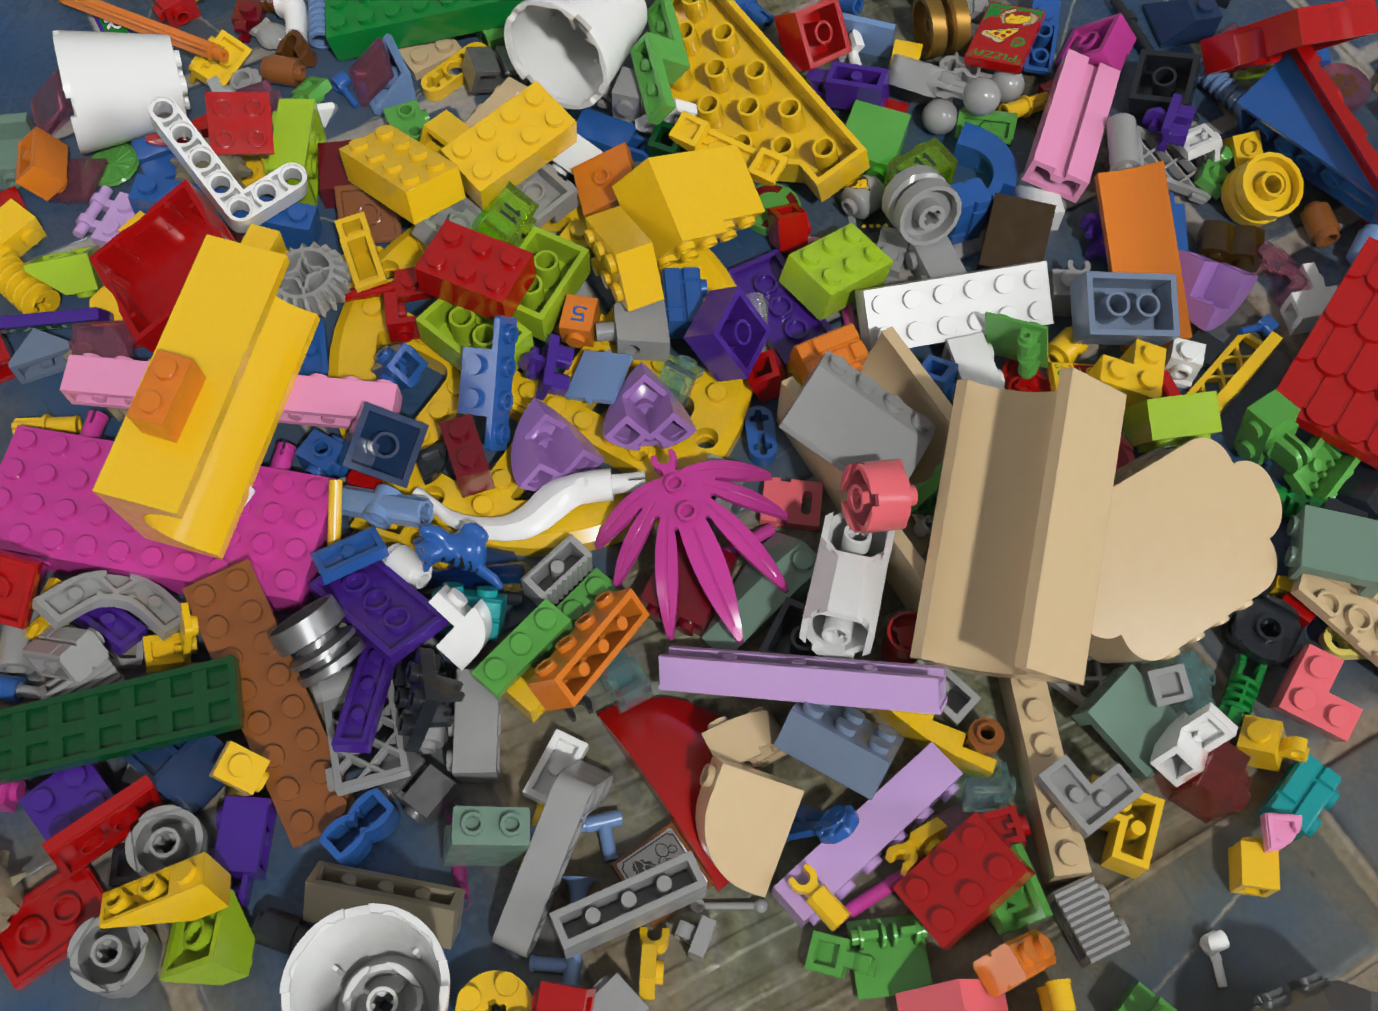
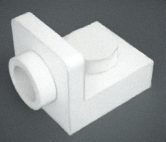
[1173,123,1223,163]

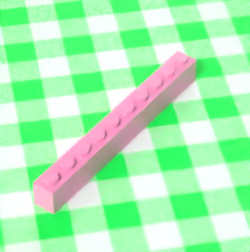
[60,353,403,429]

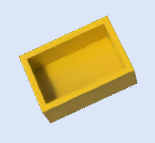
[584,206,664,312]

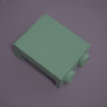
[0,112,35,190]
[1284,504,1378,598]
[1071,664,1179,779]
[443,806,530,866]

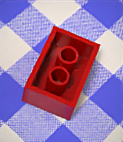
[414,220,536,320]
[892,811,1036,950]

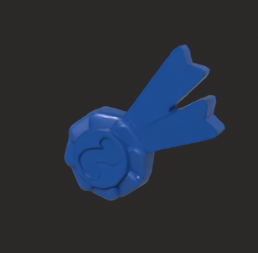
[786,803,860,844]

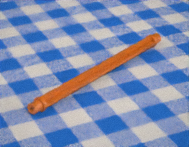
[58,0,229,62]

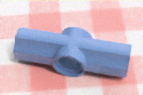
[342,484,434,529]

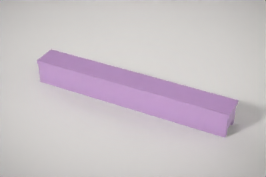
[658,645,948,715]

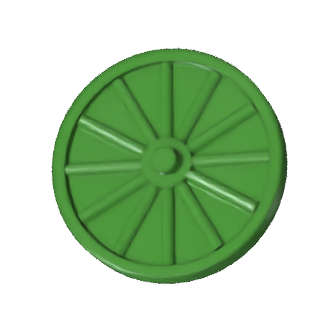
[86,143,139,187]

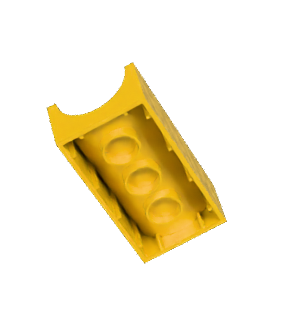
[92,234,320,560]

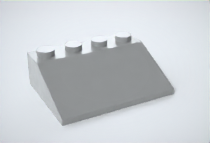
[779,350,937,479]

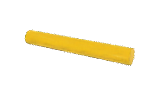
[327,479,343,546]

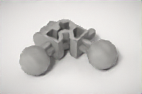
[922,52,1025,135]

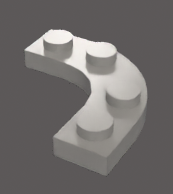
[32,570,191,641]

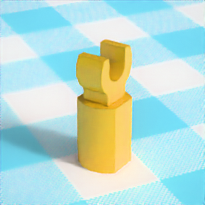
[788,863,851,932]

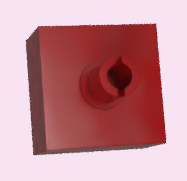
[774,0,852,72]

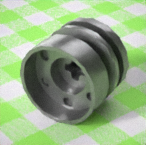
[267,594,366,688]

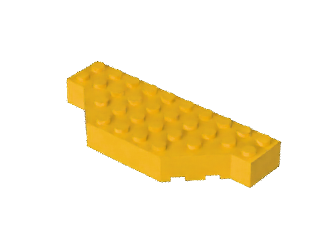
[655,0,870,203]

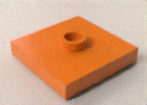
[572,142,635,217]

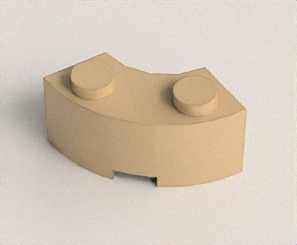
[701,707,787,768]

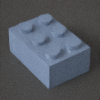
[1070,271,1180,346]
[774,701,904,800]

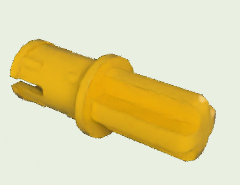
[998,92,1049,118]
[11,414,83,435]

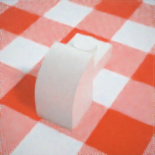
[1280,262,1338,335]
[429,585,492,671]
[1150,702,1238,788]

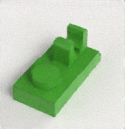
[954,107,1018,145]

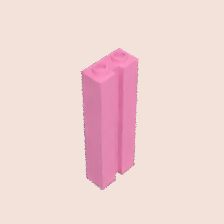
[1021,49,1121,203]

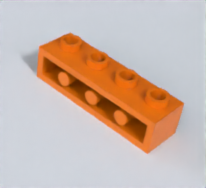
[527,588,650,711]

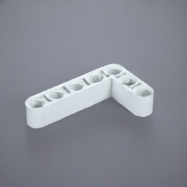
[148,95,308,233]

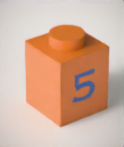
[559,294,601,348]

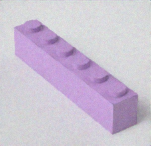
[771,742,963,928]

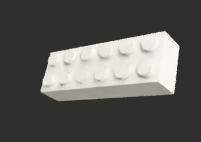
[855,261,1054,353]

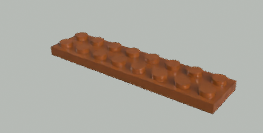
[182,559,357,849]

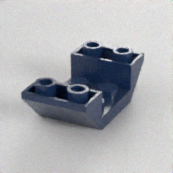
[123,674,226,816]

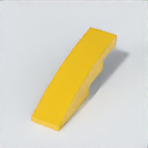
[873,709,997,783]

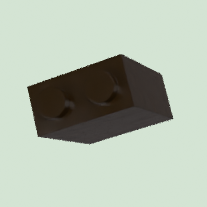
[976,193,1056,270]

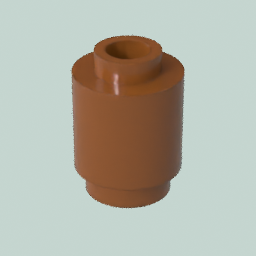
[260,54,306,87]
[1300,201,1341,247]
[963,717,1005,758]

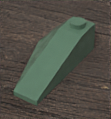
[701,532,817,650]

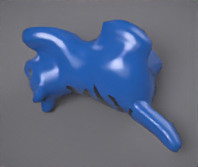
[413,523,503,590]

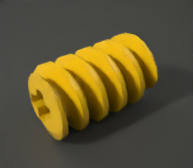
[0,255,61,314]

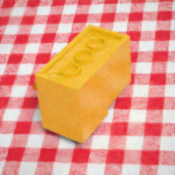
[612,144,766,268]

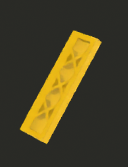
[1187,331,1283,414]

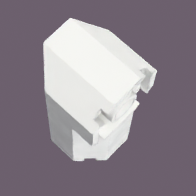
[799,510,895,659]

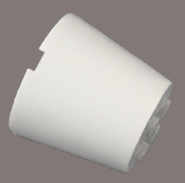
[504,0,647,109]
[52,30,191,154]
[279,903,450,1011]

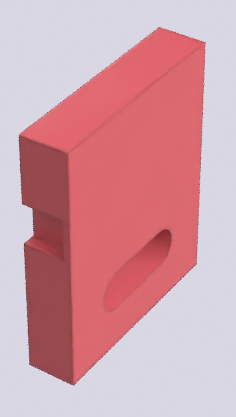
[759,477,823,532]

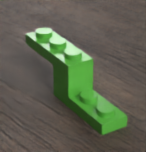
[630,0,690,125]
[471,568,621,700]

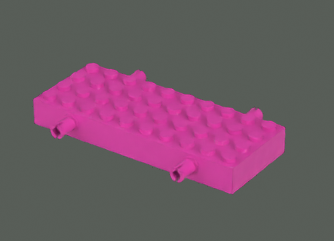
[0,410,338,614]

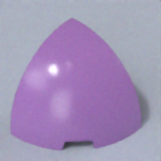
[1178,250,1259,331]
[603,362,697,451]
[511,398,605,491]

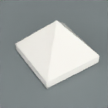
[317,102,338,128]

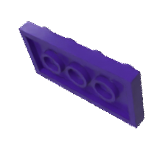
[727,249,833,370]
[308,560,449,666]

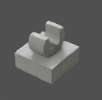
[1145,663,1194,707]
[675,915,716,964]

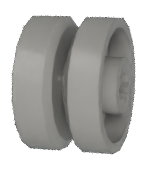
[882,165,962,246]

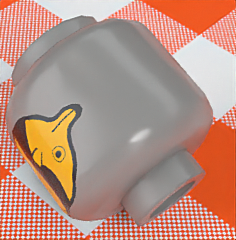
[841,174,885,219]

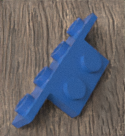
[458,316,519,451]

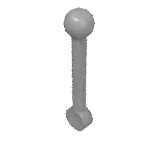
[690,898,768,914]

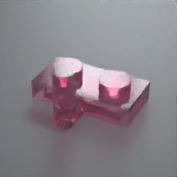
[1258,241,1308,308]

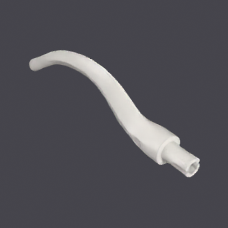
[411,468,646,541]

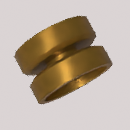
[912,0,971,59]

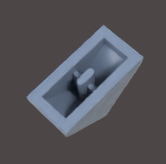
[8,328,75,385]

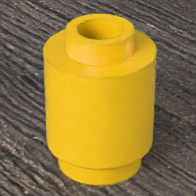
[1048,326,1089,364]

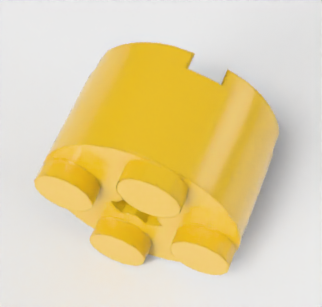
[455,970,533,1011]

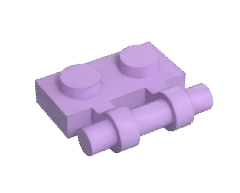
[72,185,135,247]

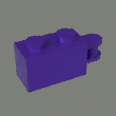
[807,61,889,111]
[209,796,277,907]

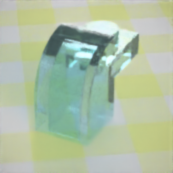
[599,648,653,714]

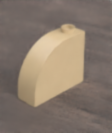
[695,755,804,898]

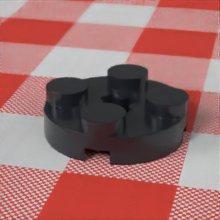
[1230,596,1306,667]

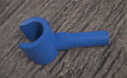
[332,71,360,109]
[1237,314,1281,338]

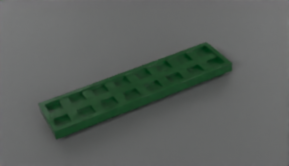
[0,655,244,785]

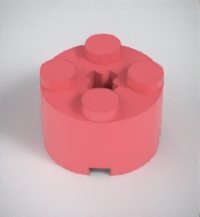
[840,458,918,534]

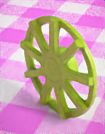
[1233,63,1274,81]

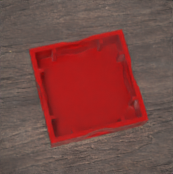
[1200,0,1378,75]
[89,179,236,353]

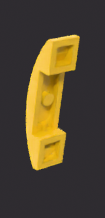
[669,111,789,186]

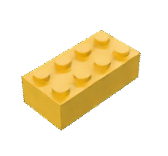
[440,81,577,210]
[339,124,466,225]

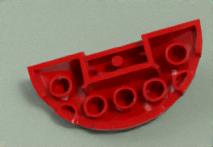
[597,697,759,892]

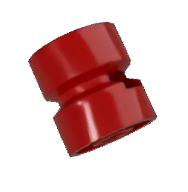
[881,611,917,664]

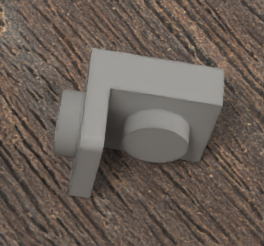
[877,226,909,279]

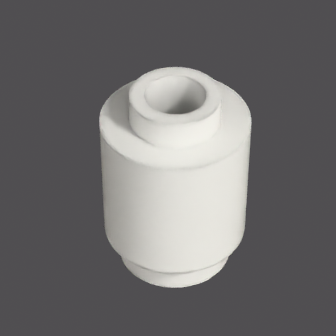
[382,543,432,590]

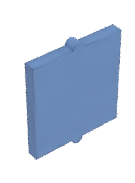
[565,350,633,405]

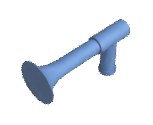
[525,809,623,863]
[529,876,599,985]

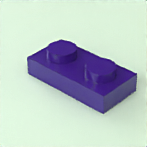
[73,607,147,657]

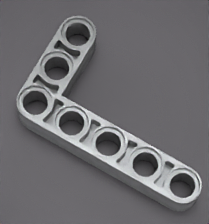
[492,760,614,958]

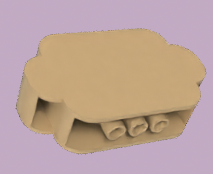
[1088,438,1282,664]

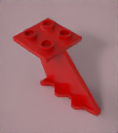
[145,92,275,156]

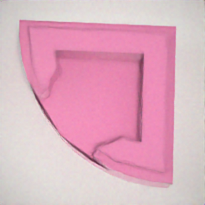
[1260,813,1302,853]

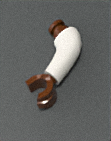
[261,0,318,68]

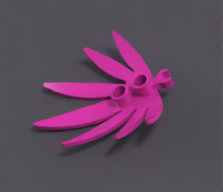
[595,449,789,644]

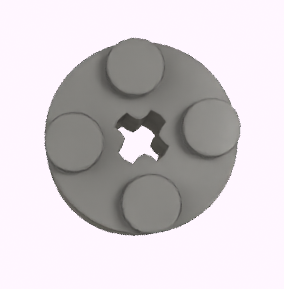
[125,805,213,877]
[67,916,163,999]

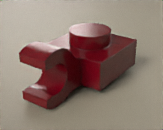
[231,0,266,43]

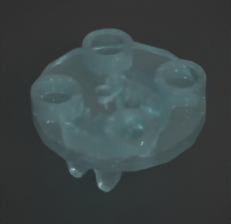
[1166,650,1216,716]

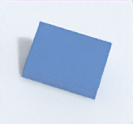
[842,13,898,59]
[356,33,416,116]

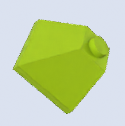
[23,244,104,298]
[159,889,255,985]

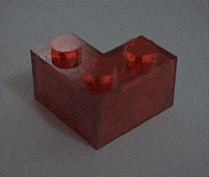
[1168,742,1253,824]

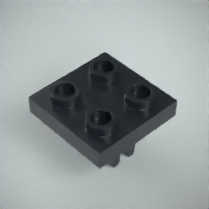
[395,647,465,753]

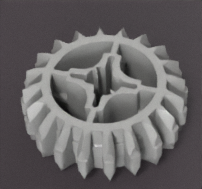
[276,242,352,318]

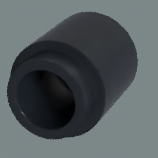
[252,906,313,955]

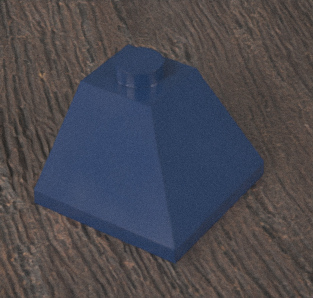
[1142,0,1223,48]
[336,402,429,488]

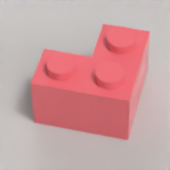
[1269,644,1363,742]
[895,979,1009,1011]

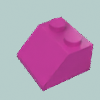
[1054,13,1137,73]

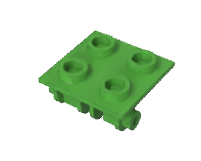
[985,312,1048,379]
[846,914,933,1000]

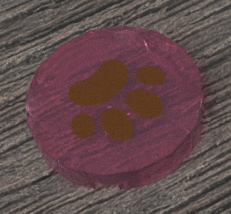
[1322,63,1371,112]

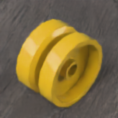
[1221,152,1304,227]

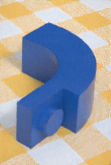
[952,122,1018,223]

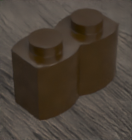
[1196,220,1265,273]

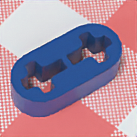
[744,406,777,467]

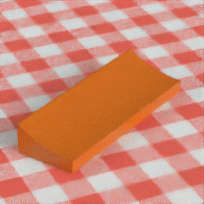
[1094,160,1192,352]

